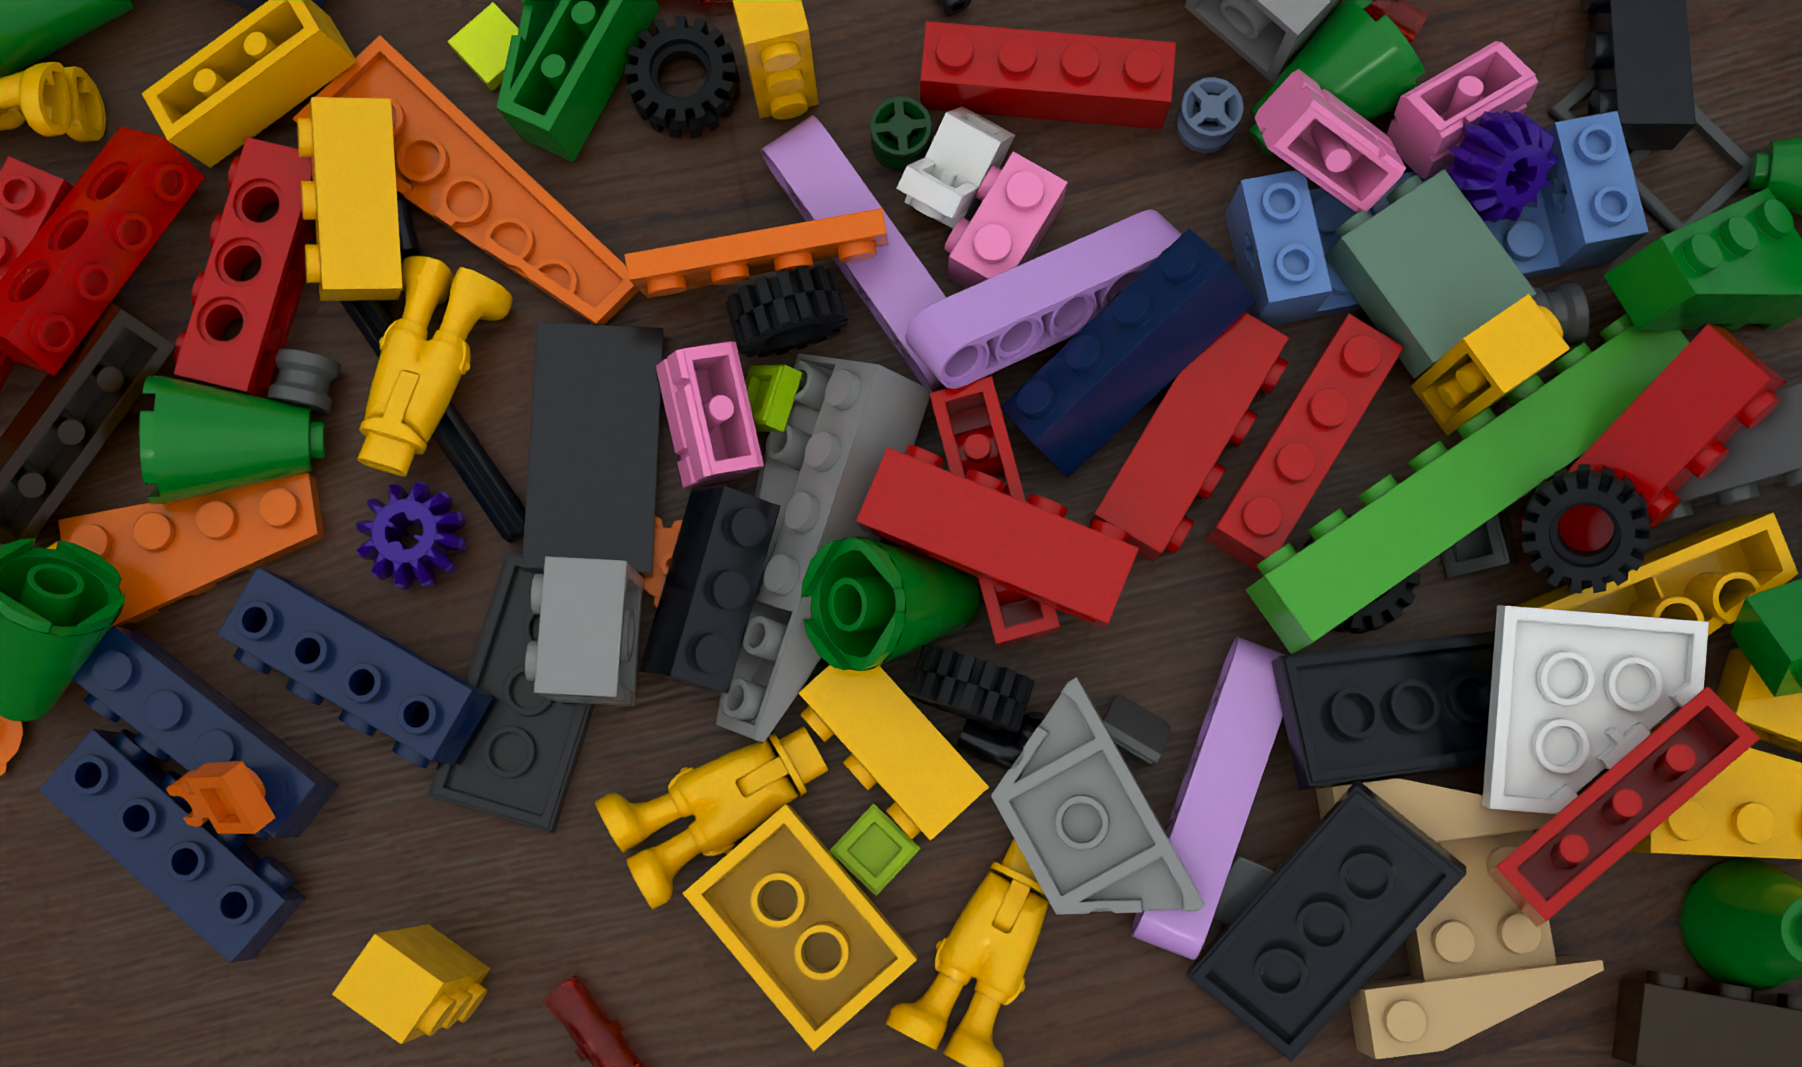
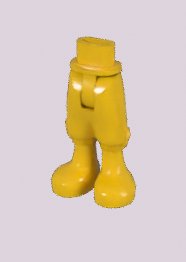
[0,61,106,143]
[357,256,513,477]
[595,726,829,910]
[885,839,1049,1067]

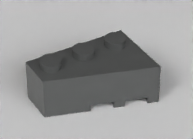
[1657,383,1802,525]

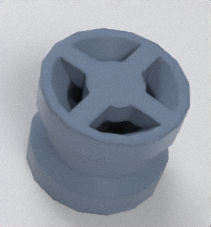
[1175,77,1244,154]

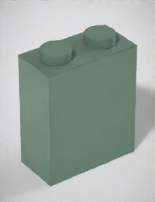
[1325,169,1537,379]

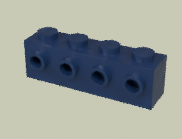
[1000,228,1256,478]
[217,567,493,768]
[72,625,339,840]
[38,729,306,963]

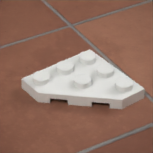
[1482,605,1709,814]

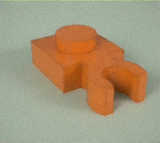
[166,761,276,834]

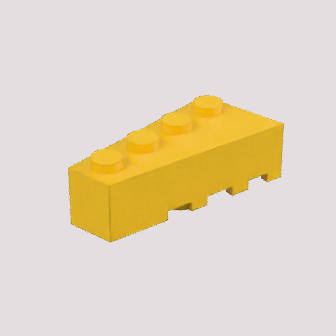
[1516,512,1799,636]
[1628,722,1802,860]

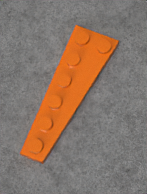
[292,35,640,325]

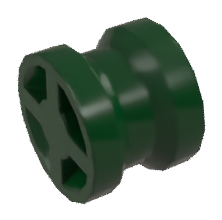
[870,96,932,172]

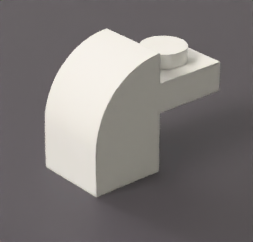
[896,106,1015,229]

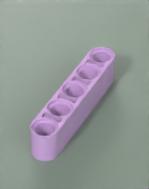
[761,115,946,392]
[905,209,1182,389]
[1131,636,1286,960]

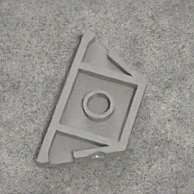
[991,677,1205,915]

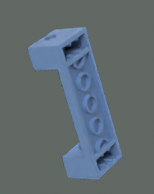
[1225,111,1649,326]

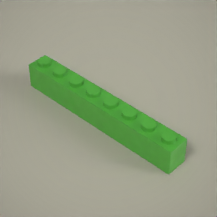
[1245,313,1690,655]

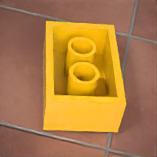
[682,804,917,1051]

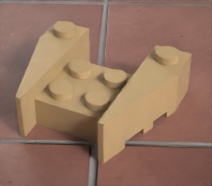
[1316,778,1604,1059]

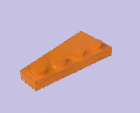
[624,208,889,299]
[58,473,325,637]

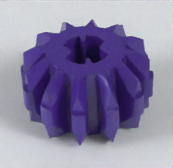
[1446,110,1559,223]
[355,481,468,590]

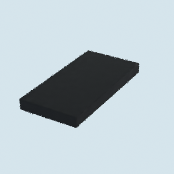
[522,322,664,577]
[428,551,595,833]
[1271,631,1495,791]
[1187,779,1466,1062]

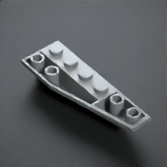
[716,353,932,742]

